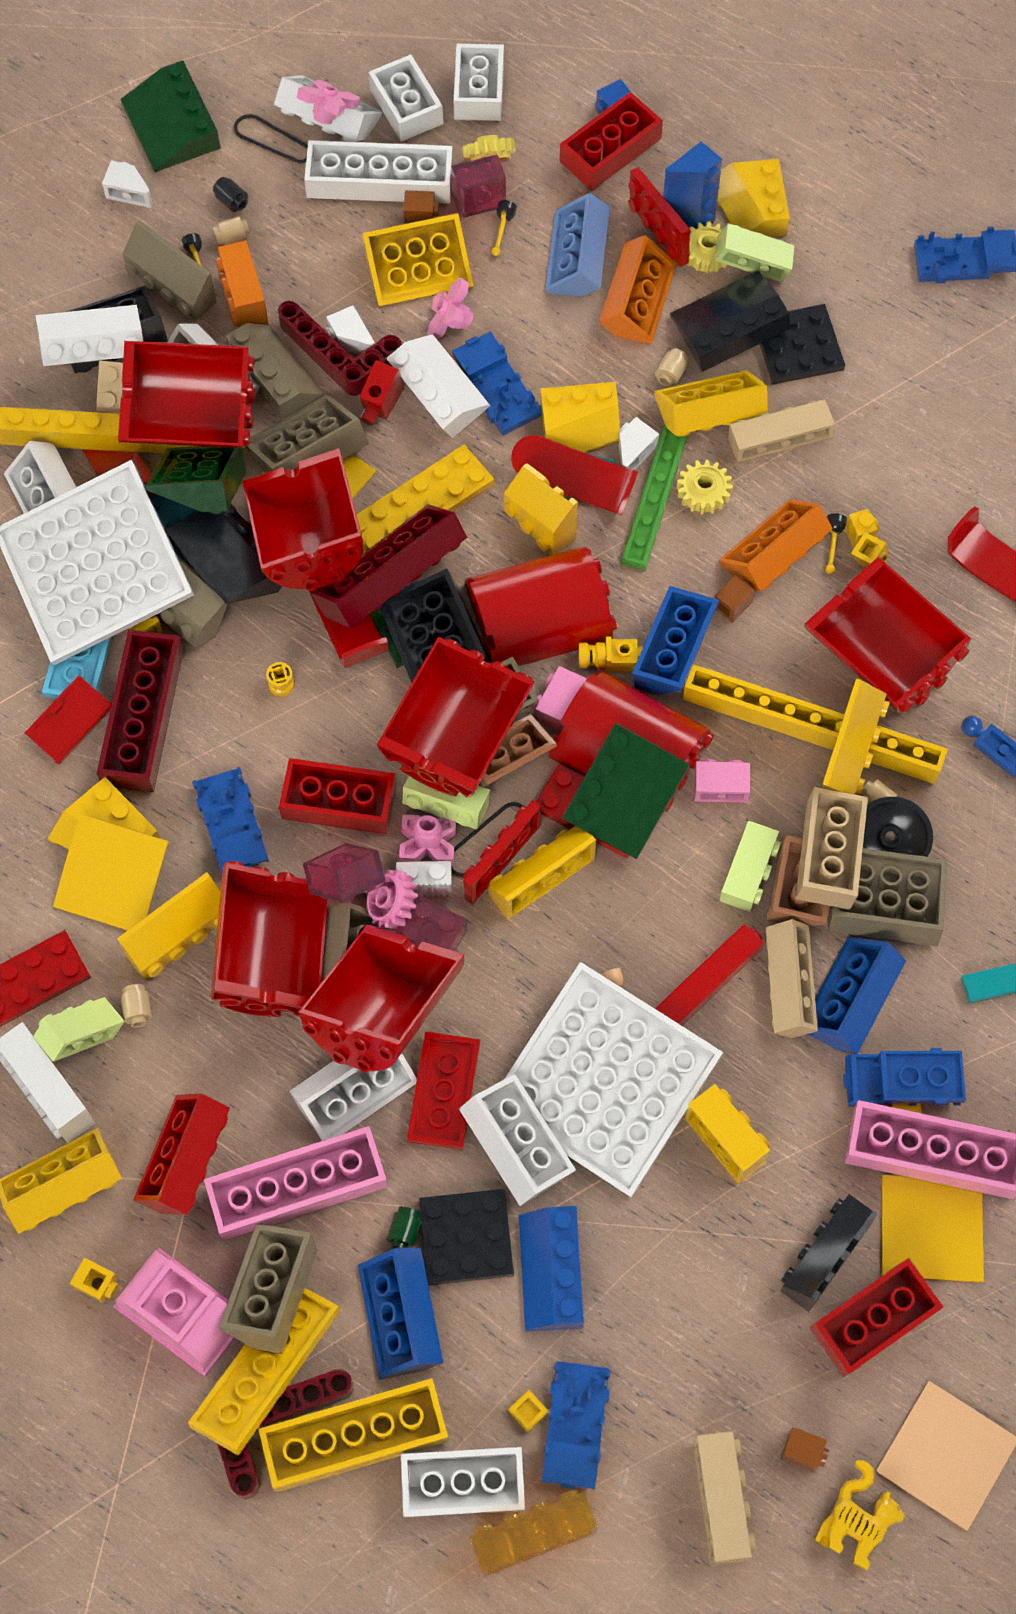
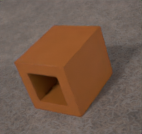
[403,190,439,224]
[714,575,755,623]
[780,1427,829,1472]

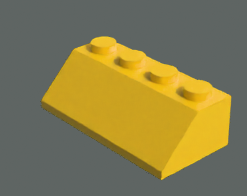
[654,370,768,436]
[488,826,596,920]
[117,872,220,980]
[0,1128,123,1234]

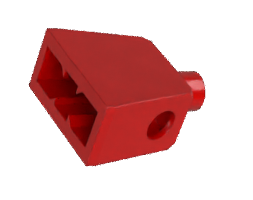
[360,360,404,426]

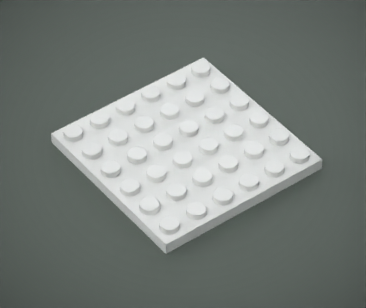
[0,460,194,665]
[505,962,723,1198]

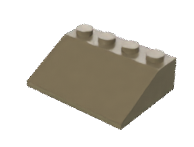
[245,394,369,473]
[828,848,947,946]

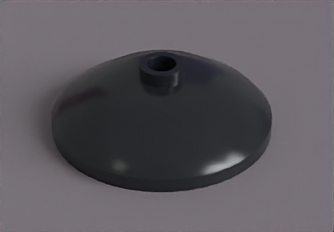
[863,796,933,857]

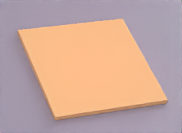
[876,1381,1016,1531]

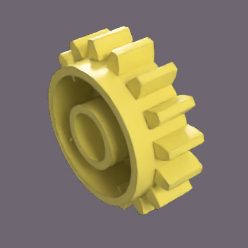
[462,135,516,166]
[687,222,727,273]
[677,460,733,514]

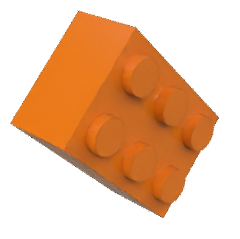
[215,240,269,327]

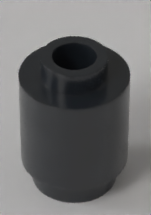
[213,177,248,212]

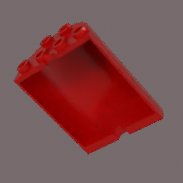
[118,341,255,448]
[242,448,364,591]
[464,546,617,666]
[804,557,971,713]
[377,637,535,798]
[548,669,714,812]
[211,861,329,1017]
[299,925,464,1073]

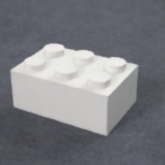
[454,44,504,121]
[368,55,443,142]

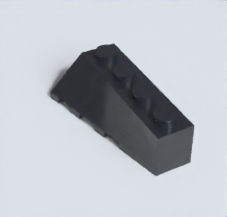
[780,1194,878,1312]

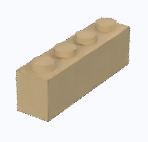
[728,399,835,463]
[766,919,818,1038]

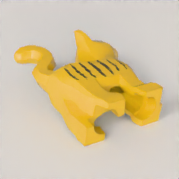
[814,1460,905,1571]

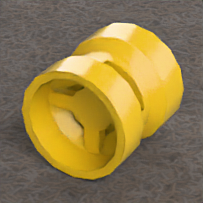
[579,642,606,669]
[266,662,295,697]

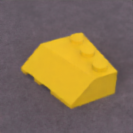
[717,159,790,237]
[540,382,620,452]
[503,463,578,555]
[48,777,160,850]

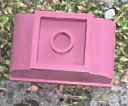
[113,1248,236,1378]

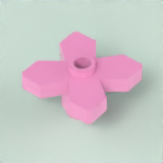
[296,80,360,124]
[427,278,474,340]
[399,815,456,866]

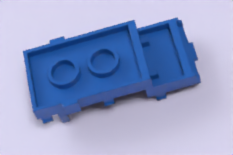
[914,226,1016,283]
[452,331,541,436]
[192,767,269,874]
[843,1048,966,1106]
[542,1361,611,1490]

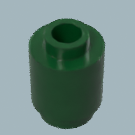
[386,1206,421,1249]

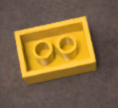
[685,1084,770,1184]

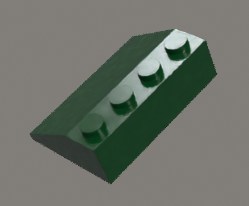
[121,60,221,173]
[146,446,246,514]
[562,722,690,859]

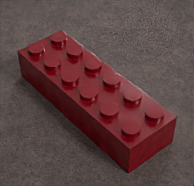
[311,504,468,628]
[96,629,184,792]

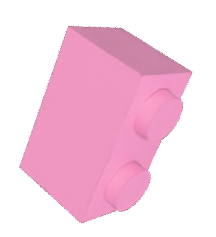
[533,666,587,731]
[694,759,750,803]

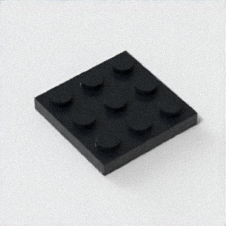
[760,304,845,385]
[419,1189,514,1286]

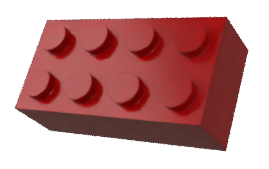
[559,91,663,191]
[279,758,397,834]
[133,1094,230,1215]
[809,1258,944,1377]

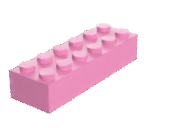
[844,1100,1016,1200]
[204,1126,388,1241]

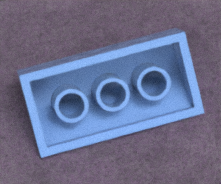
[545,193,610,296]

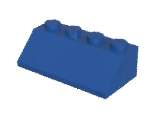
[663,141,722,229]
[632,586,719,695]
[807,937,906,1054]
[519,1206,584,1332]
[357,1248,444,1380]

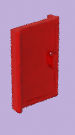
[24,675,112,765]

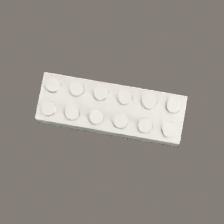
[304,140,453,204]

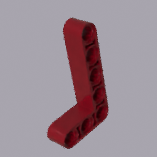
[278,300,402,396]
[217,1369,354,1499]

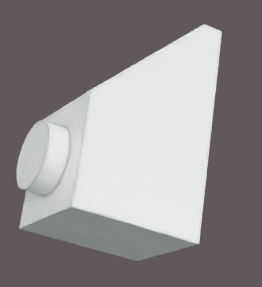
[102,160,153,208]
[325,306,375,355]
[619,417,659,470]

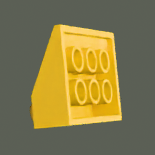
[361,213,474,307]
[822,679,890,795]

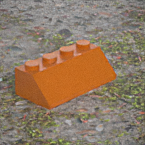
[599,235,677,344]
[718,499,833,592]

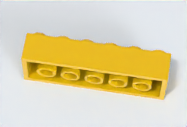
[259,1378,449,1493]

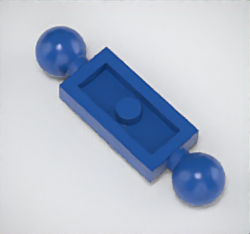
[961,716,1016,779]

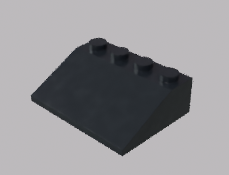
[670,270,791,372]
[67,286,168,374]
[165,504,282,604]
[380,568,492,683]

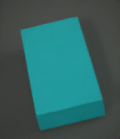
[961,964,1016,1004]

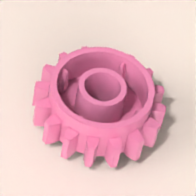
[367,869,418,931]

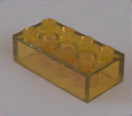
[470,1489,598,1578]

